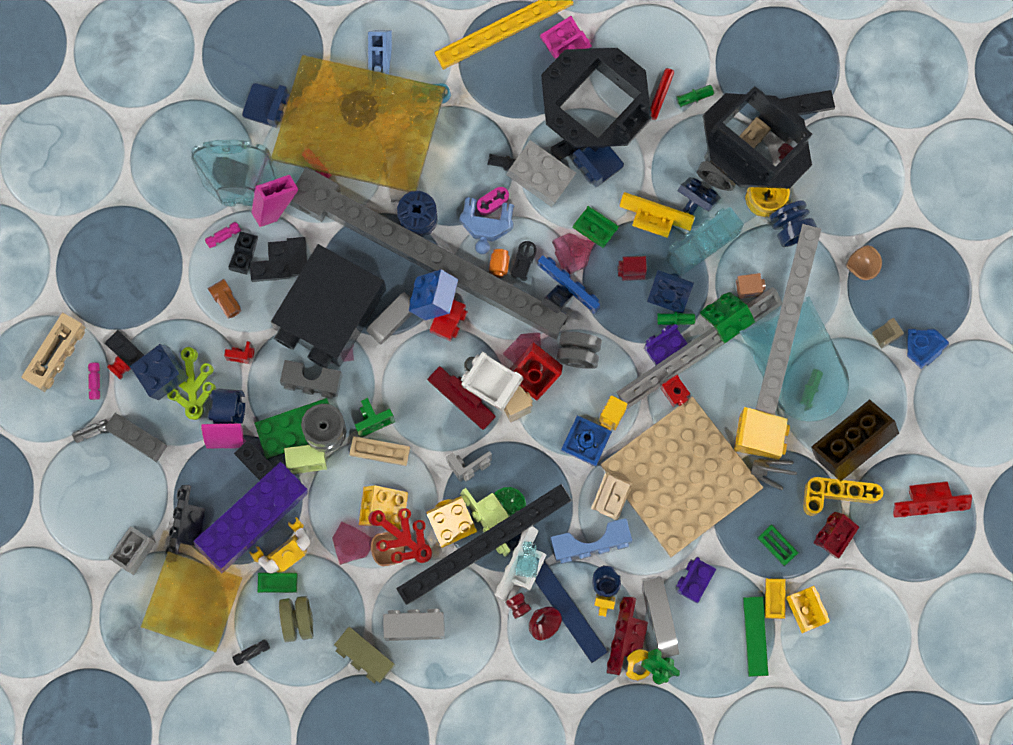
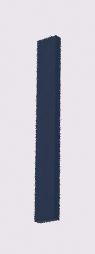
[508,533,608,664]

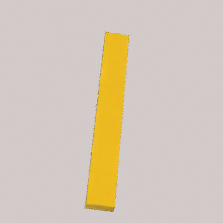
[434,0,574,70]

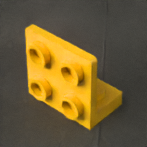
[358,485,408,530]

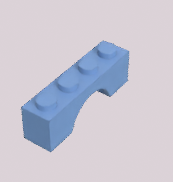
[550,518,632,564]

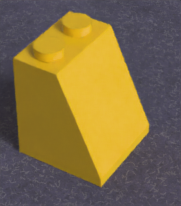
[734,407,790,460]

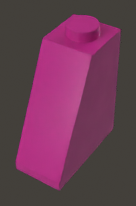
[252,175,298,227]

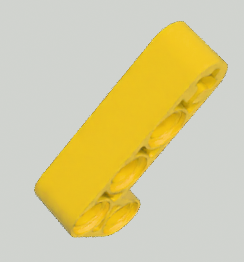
[803,477,884,516]

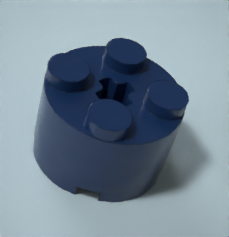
[208,388,246,424]

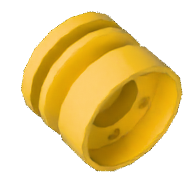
[745,187,790,217]

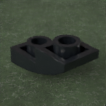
[228,231,258,275]

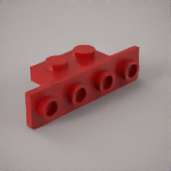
[893,481,972,518]

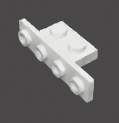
[495,526,546,601]

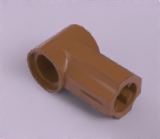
[208,279,242,319]

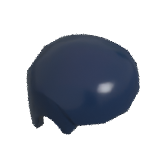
[591,565,621,598]

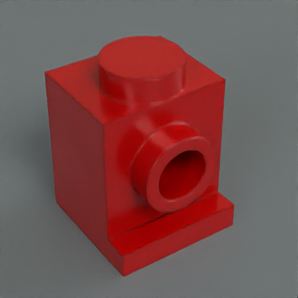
[660,374,690,407]

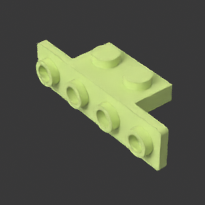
[460,488,510,557]

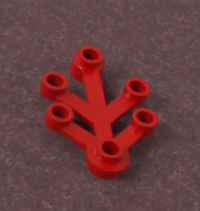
[368,508,432,563]

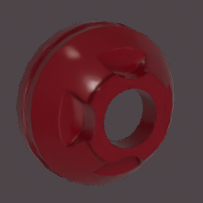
[529,607,562,641]

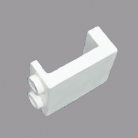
[461,352,523,412]

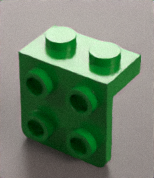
[700,292,755,343]

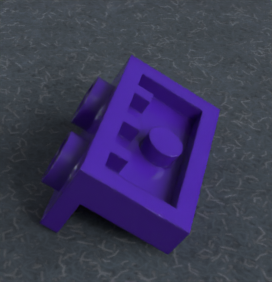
[644,324,688,365]
[676,557,716,604]

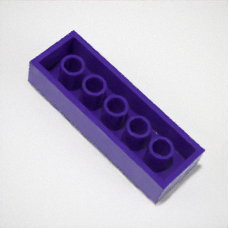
[194,462,308,574]

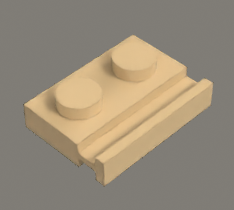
[591,473,632,520]

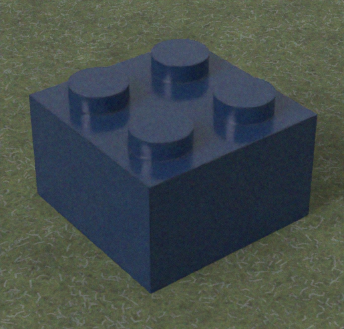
[130,344,189,400]

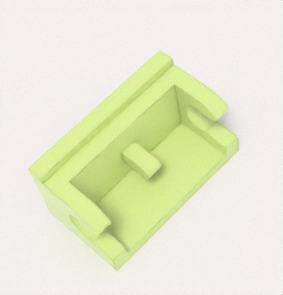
[284,445,327,474]

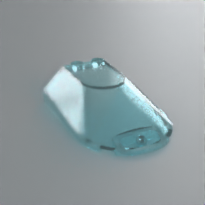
[191,140,278,207]

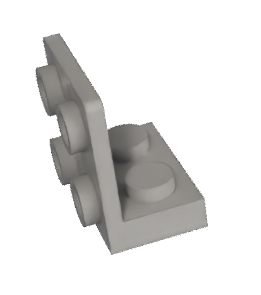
[446,451,492,482]

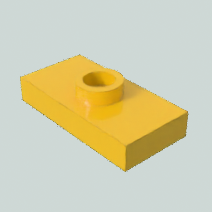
[765,578,786,619]

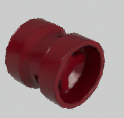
[505,592,532,619]

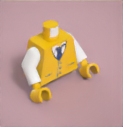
[249,517,310,573]

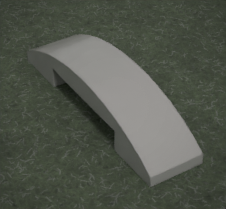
[643,577,679,658]

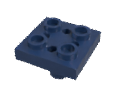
[677,177,721,215]
[647,270,694,314]

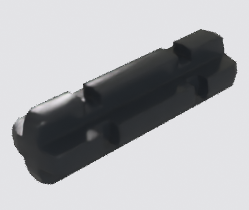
[232,639,270,666]

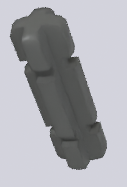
[72,419,108,443]

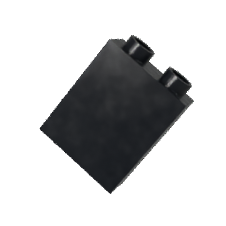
[271,244,387,368]

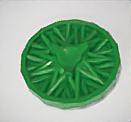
[494,487,526,516]

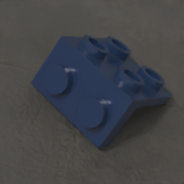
[242,83,290,128]
[573,147,624,188]

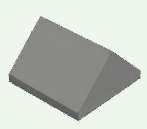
[108,526,156,575]

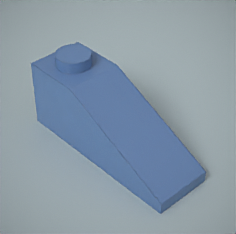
[368,30,392,89]

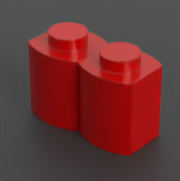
[429,299,468,342]

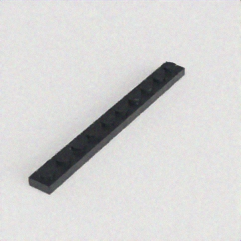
[396,484,572,605]

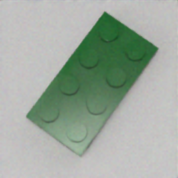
[254,398,330,460]

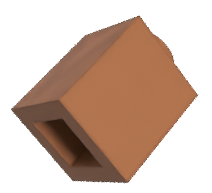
[736,273,766,299]

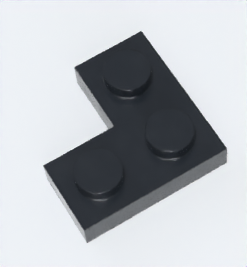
[250,241,290,282]

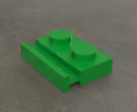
[572,206,619,249]

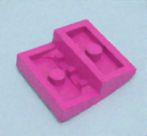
[540,16,592,60]
[201,424,245,449]

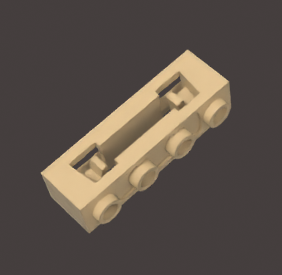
[21,312,86,392]

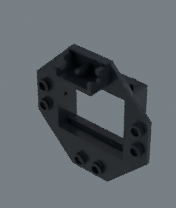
[541,48,652,152]
[702,86,813,189]

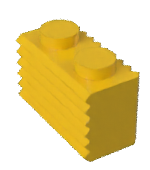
[599,396,628,430]

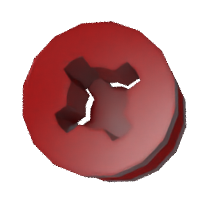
[107,356,131,380]

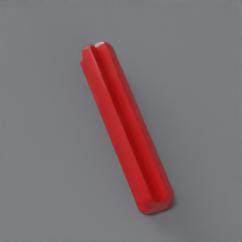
[650,68,674,120]

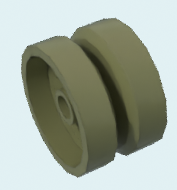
[279,596,314,643]

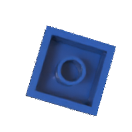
[408,270,458,320]

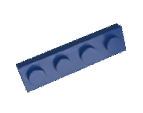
[537,255,600,314]

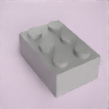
[506,140,576,207]
[383,609,445,641]

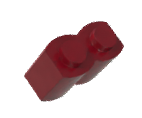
[618,256,647,281]

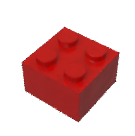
[509,342,563,401]

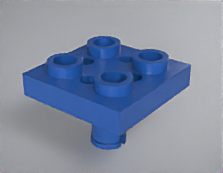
[561,415,612,467]

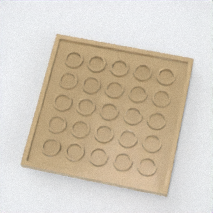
[600,396,763,558]

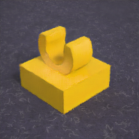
[594,593,616,617]

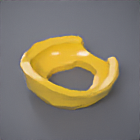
[626,649,651,681]

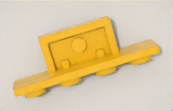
[619,192,695,238]

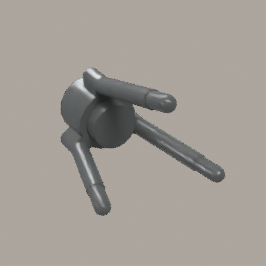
[751,458,797,490]

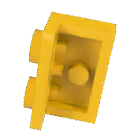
[786,586,830,633]

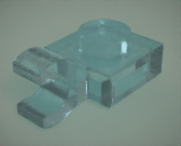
[515,541,539,578]

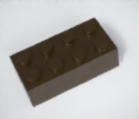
[811,399,899,482]

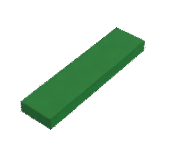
[743,597,769,677]

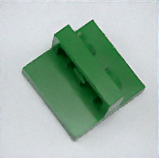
[355,398,395,438]

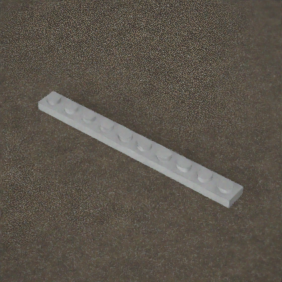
[755,224,821,415]
[616,287,782,409]

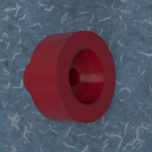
[778,143,793,161]

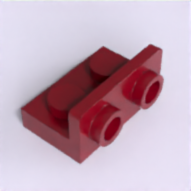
[813,512,859,559]

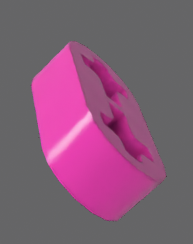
[477,187,509,216]

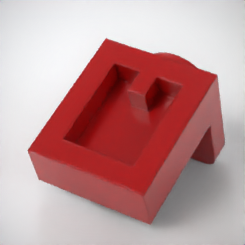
[224,341,255,364]

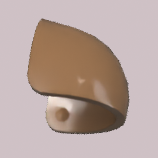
[846,245,882,280]
[371,532,405,567]

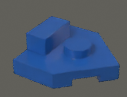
[907,329,949,369]

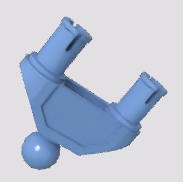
[459,197,514,255]

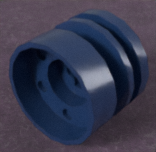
[397,191,438,237]
[769,200,818,247]

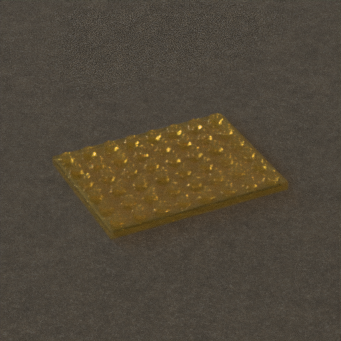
[271,55,446,192]

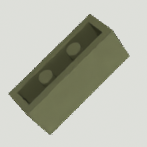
[334,627,395,684]

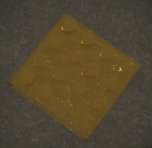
[140,552,242,653]

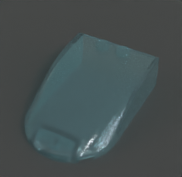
[740,296,849,422]

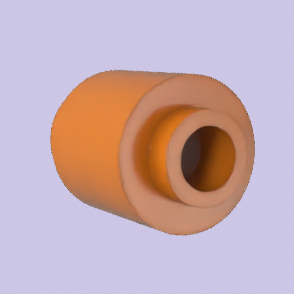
[489,249,510,278]

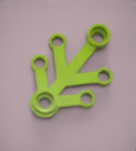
[167,347,216,420]

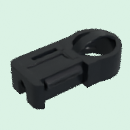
[550,140,585,162]
[511,241,537,281]

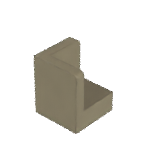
[872,318,904,349]

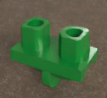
[641,649,680,685]

